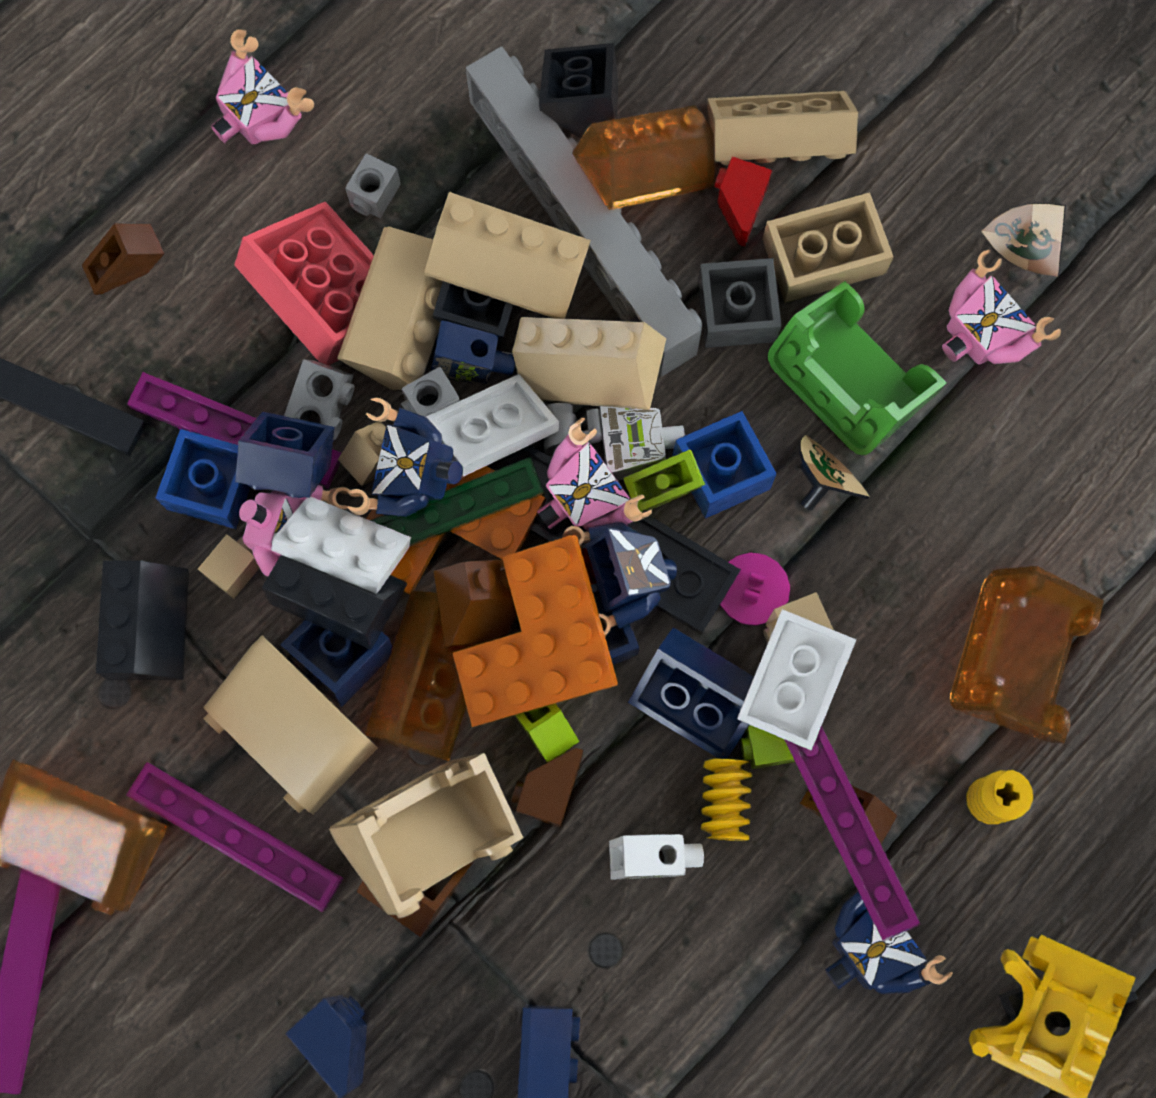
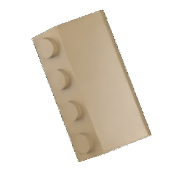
[707,91,858,165]
[424,192,591,319]
[337,226,443,390]
[512,317,667,410]

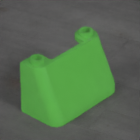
[768,281,947,455]

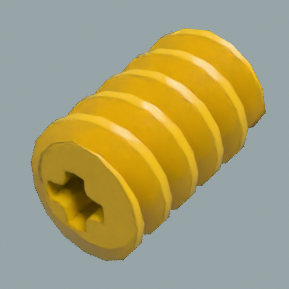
[701,759,752,841]
[966,770,1033,824]

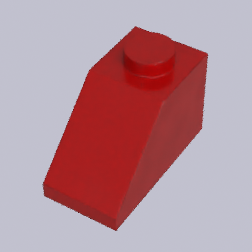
[714,156,772,247]

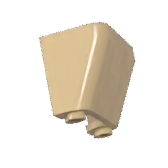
[203,635,378,815]
[329,753,523,918]

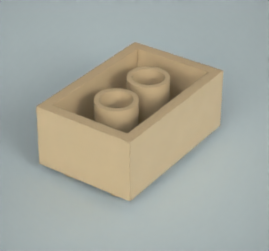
[762,192,893,303]

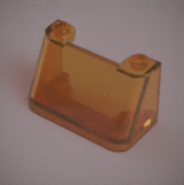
[950,566,1104,744]
[0,759,169,915]

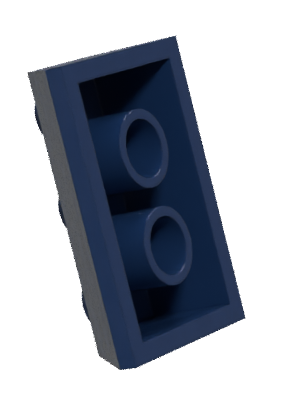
[628,628,754,759]
[285,995,367,1098]
[518,1005,580,1098]

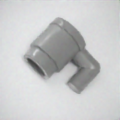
[543,403,603,455]

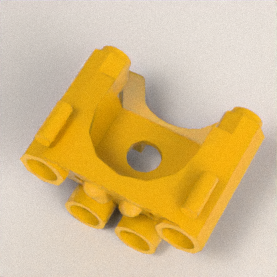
[969,935,1136,1098]

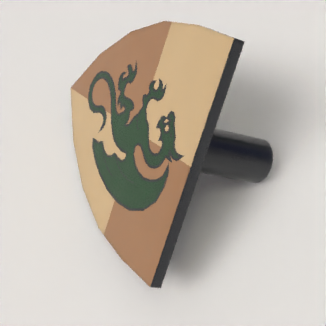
[982,203,1066,277]
[799,435,870,511]

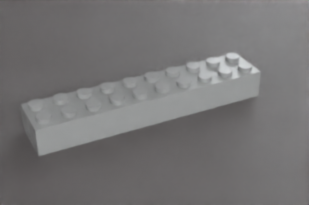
[466,46,703,377]

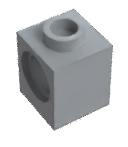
[345,153,401,218]
[400,367,460,417]

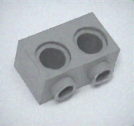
[284,359,354,440]

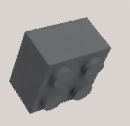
[698,258,781,348]

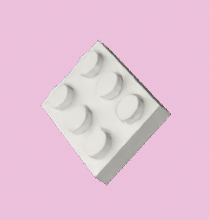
[426,374,559,477]
[271,497,411,594]
[737,609,856,750]

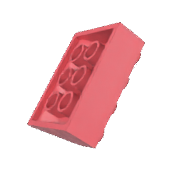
[234,201,374,366]

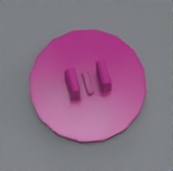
[720,553,790,626]

